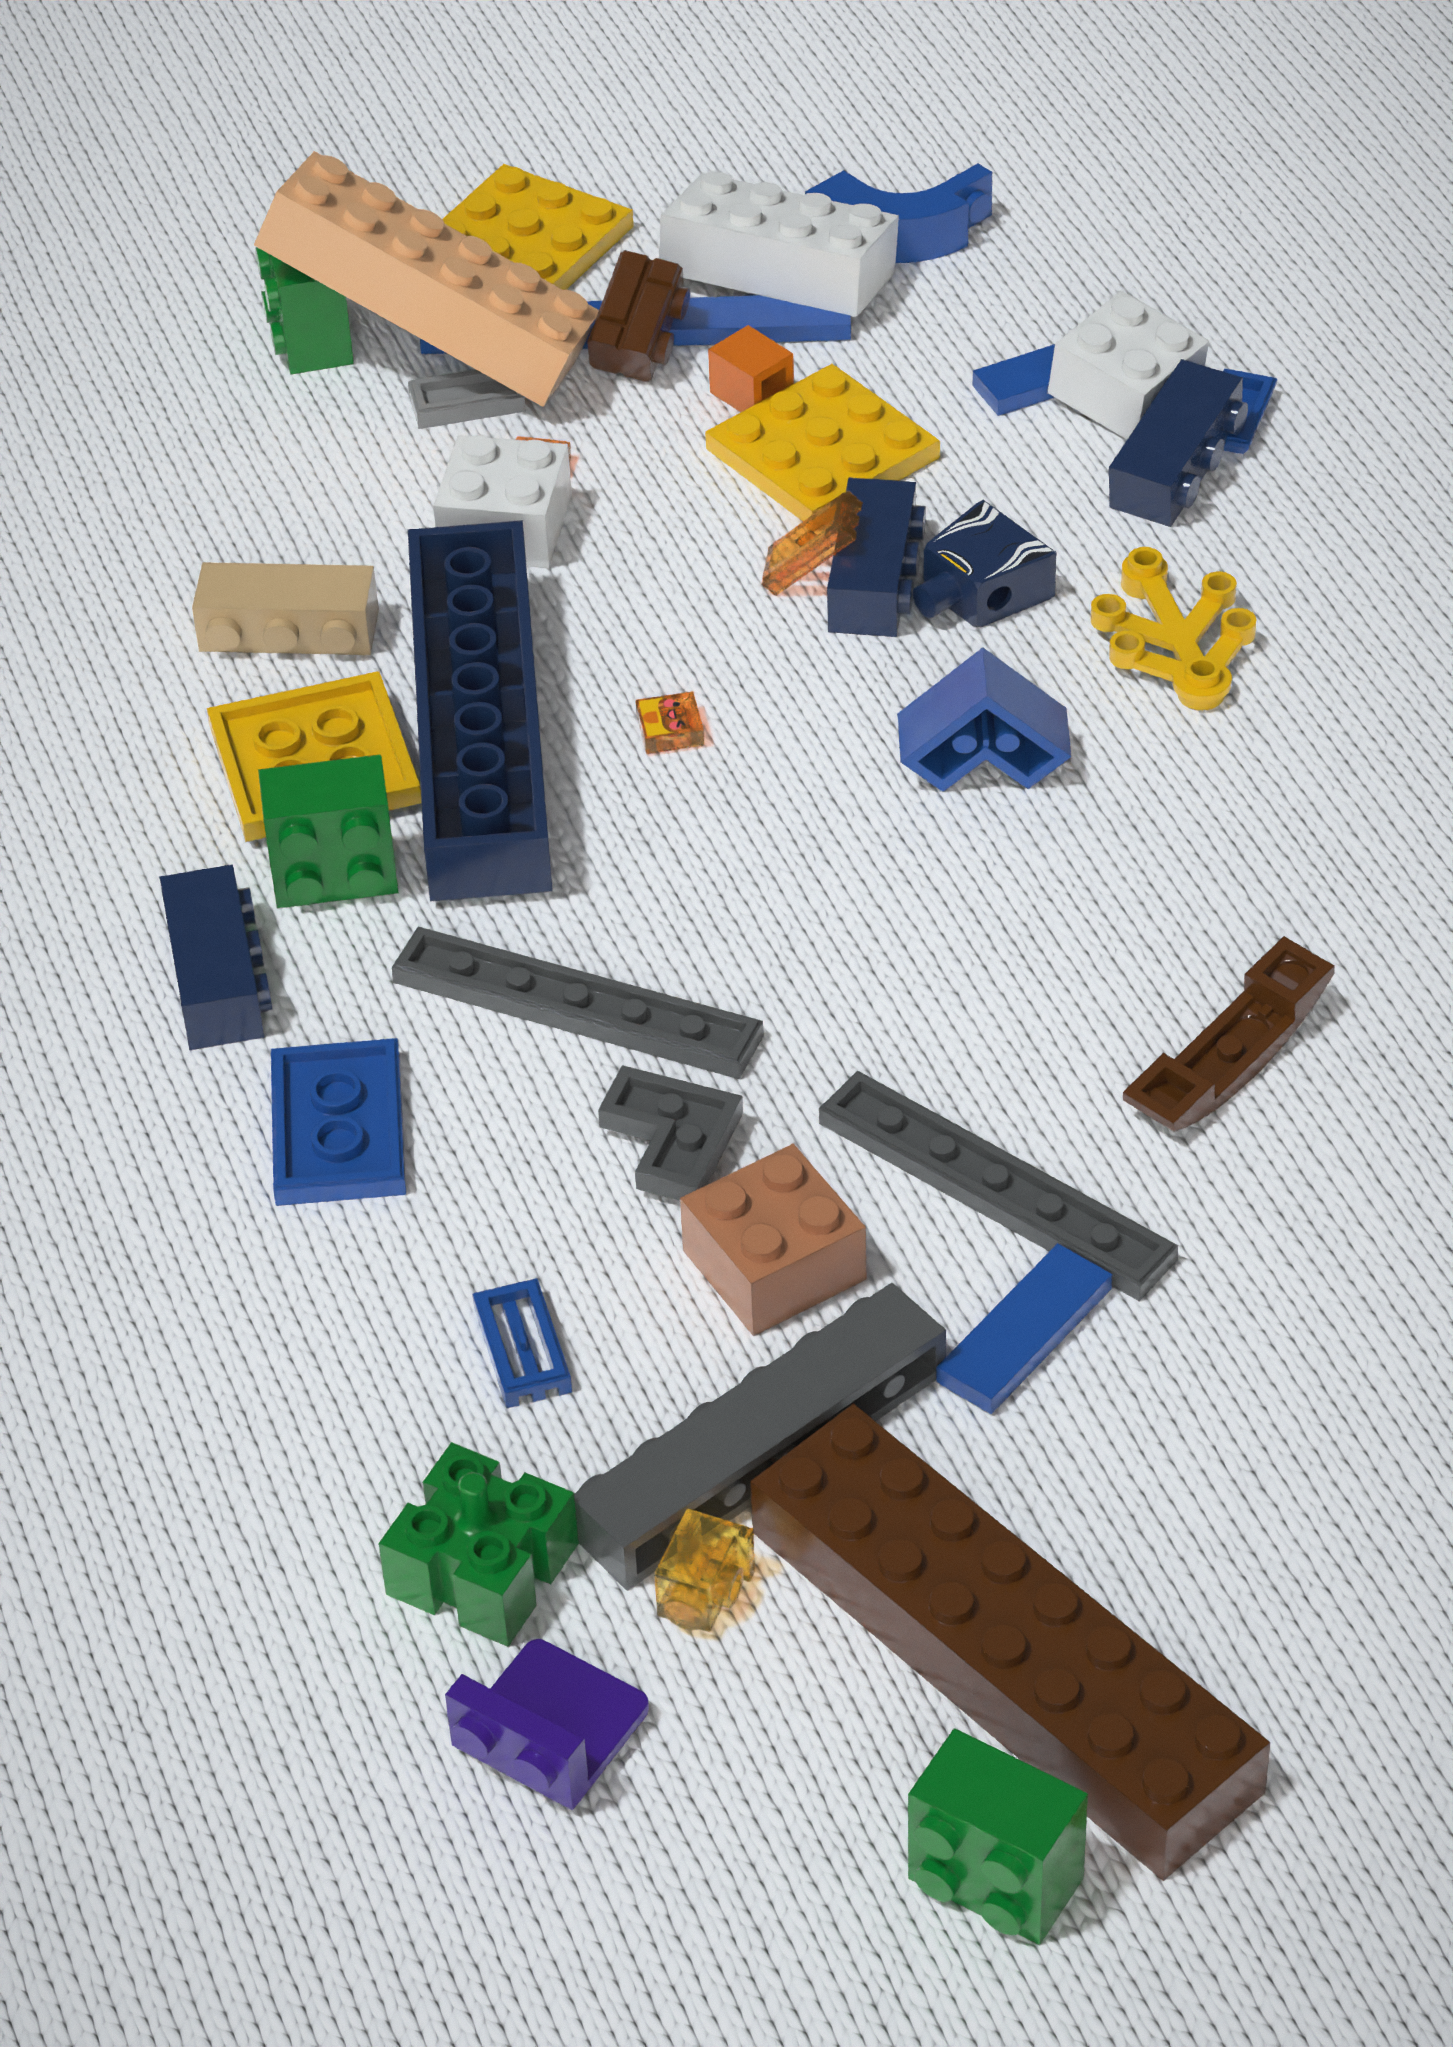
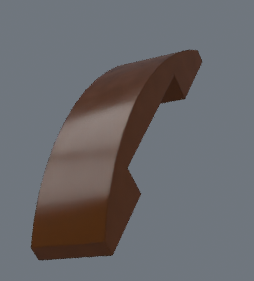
[1122,936,1335,1132]

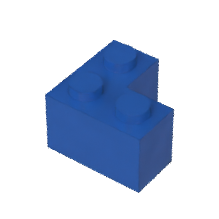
[897,647,1072,792]

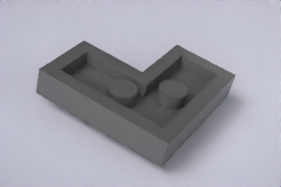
[598,1065,743,1201]

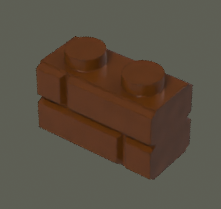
[587,250,691,382]

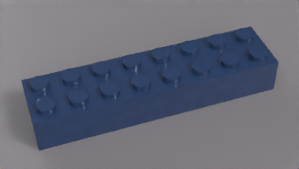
[407,520,553,902]

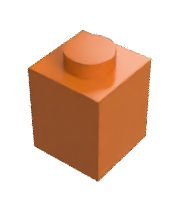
[708,325,794,412]

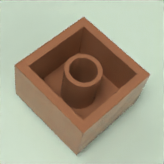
[680,1143,867,1336]

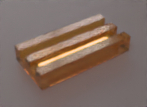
[761,491,863,596]

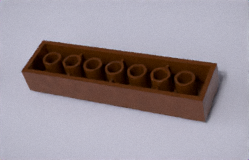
[750,1404,1271,1881]

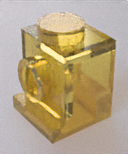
[654,1508,755,1632]

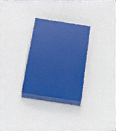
[271,1038,406,1206]

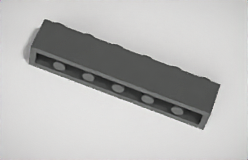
[574,1282,946,1591]

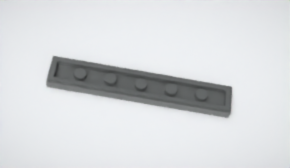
[391,926,764,1080]
[818,1070,1179,1302]

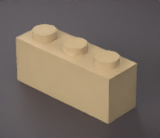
[192,562,379,655]

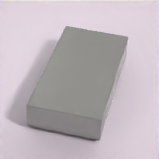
[408,370,526,429]

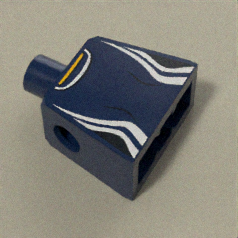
[913,499,1057,627]

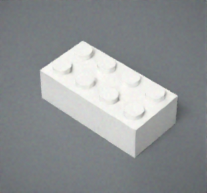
[659,171,899,317]

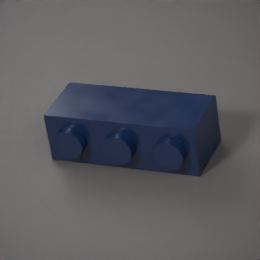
[1109,359,1248,527]
[827,477,926,637]
[159,864,273,1051]

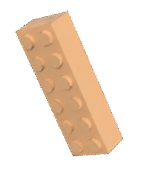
[254,151,599,407]

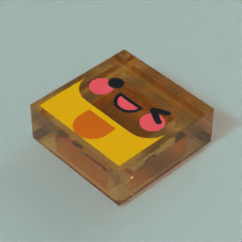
[635,691,705,754]

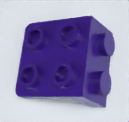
[445,1639,649,1811]

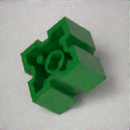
[378,1442,579,1647]

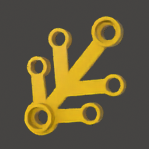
[1091,547,1257,710]

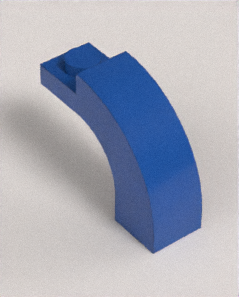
[805,163,993,263]

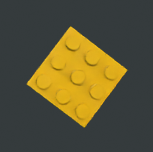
[442,164,634,290]
[705,363,940,529]
[206,671,422,842]

